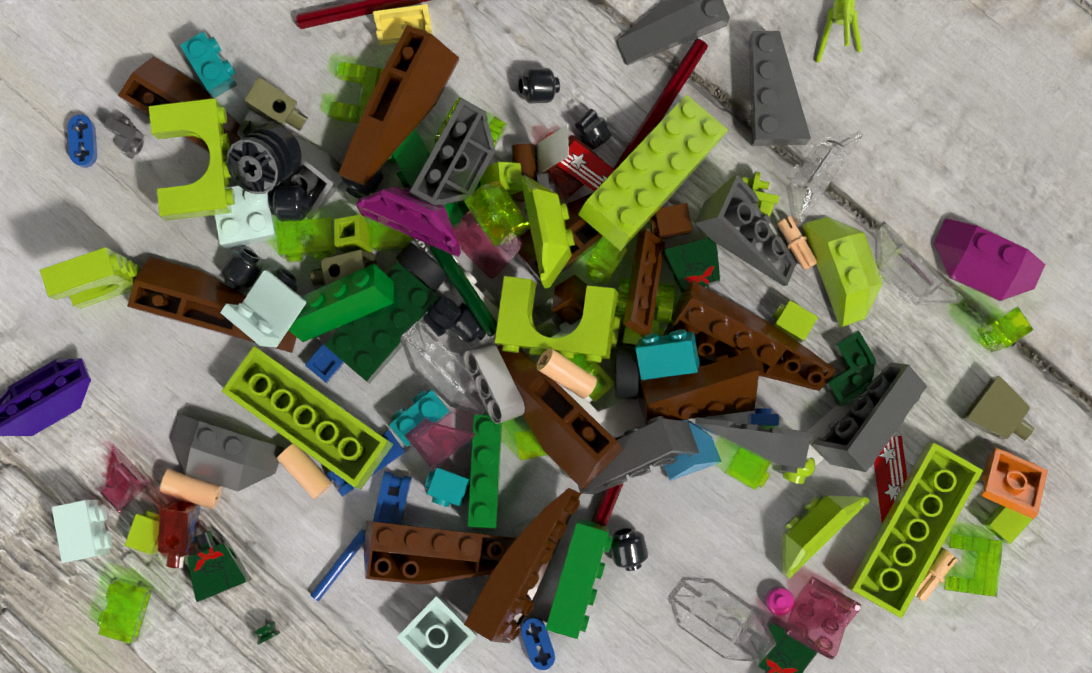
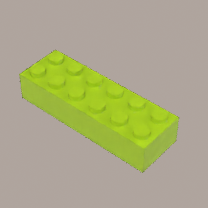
[578,94,728,251]
[221,346,393,490]
[847,442,983,618]

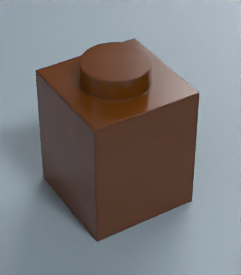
[650,203,693,239]
[551,275,587,325]

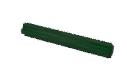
[430,246,497,337]

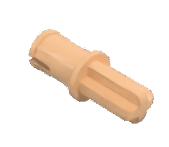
[776,216,817,270]
[915,549,958,601]

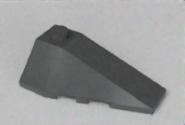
[617,0,730,66]
[237,111,343,220]
[695,175,796,286]
[695,417,812,473]

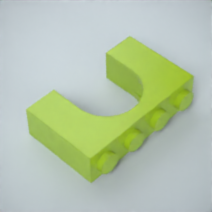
[149,98,235,221]
[39,247,141,309]
[495,276,618,363]

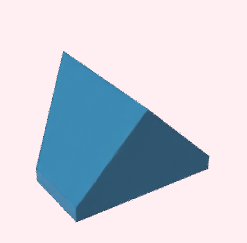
[664,420,722,481]

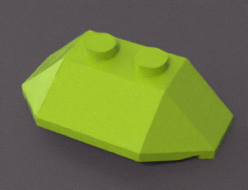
[520,175,575,289]
[802,217,883,328]
[782,496,870,579]

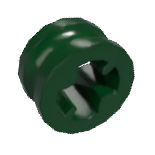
[252,621,280,645]

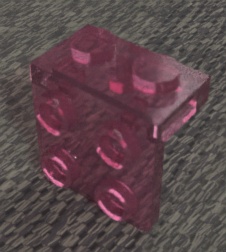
[451,205,524,279]
[785,576,861,659]

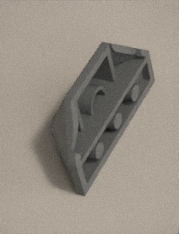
[409,98,495,205]
[171,414,284,492]

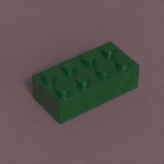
[325,262,439,383]

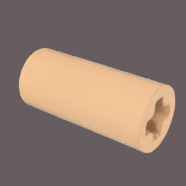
[537,348,597,399]
[277,444,332,500]
[160,469,222,509]

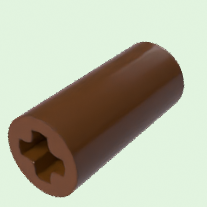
[511,143,537,202]

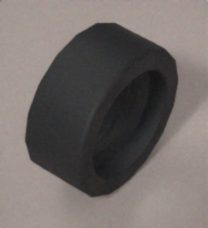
[396,242,448,292]
[615,347,638,399]

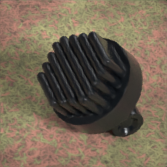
[575,109,612,149]
[423,295,461,337]

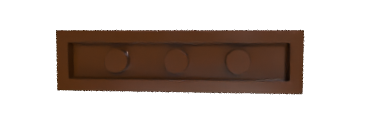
[623,229,665,337]

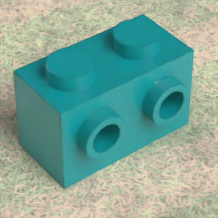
[180,31,237,98]
[636,330,700,380]
[389,390,452,447]
[424,468,470,507]

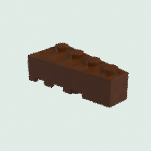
[639,348,759,425]

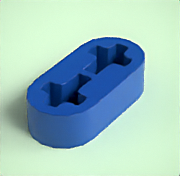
[68,115,97,168]
[521,617,555,670]

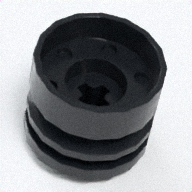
[226,123,302,194]

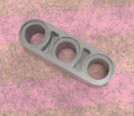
[463,343,525,424]

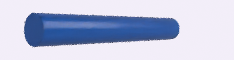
[310,528,366,601]

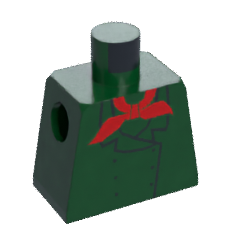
[663,238,720,293]
[187,531,251,602]
[755,621,820,673]

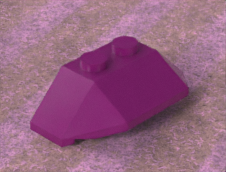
[356,187,461,257]
[933,218,1046,301]

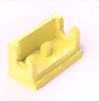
[373,4,433,46]

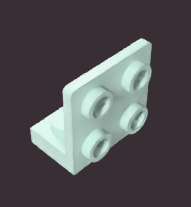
[220,270,306,347]

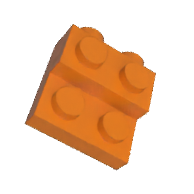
[981,447,1048,519]

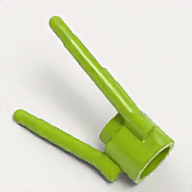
[816,0,862,63]

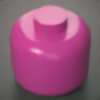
[765,587,794,615]

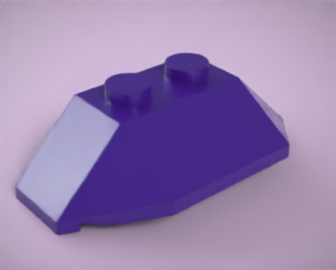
[0,358,91,436]

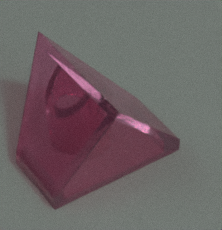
[405,418,476,470]
[100,444,151,513]

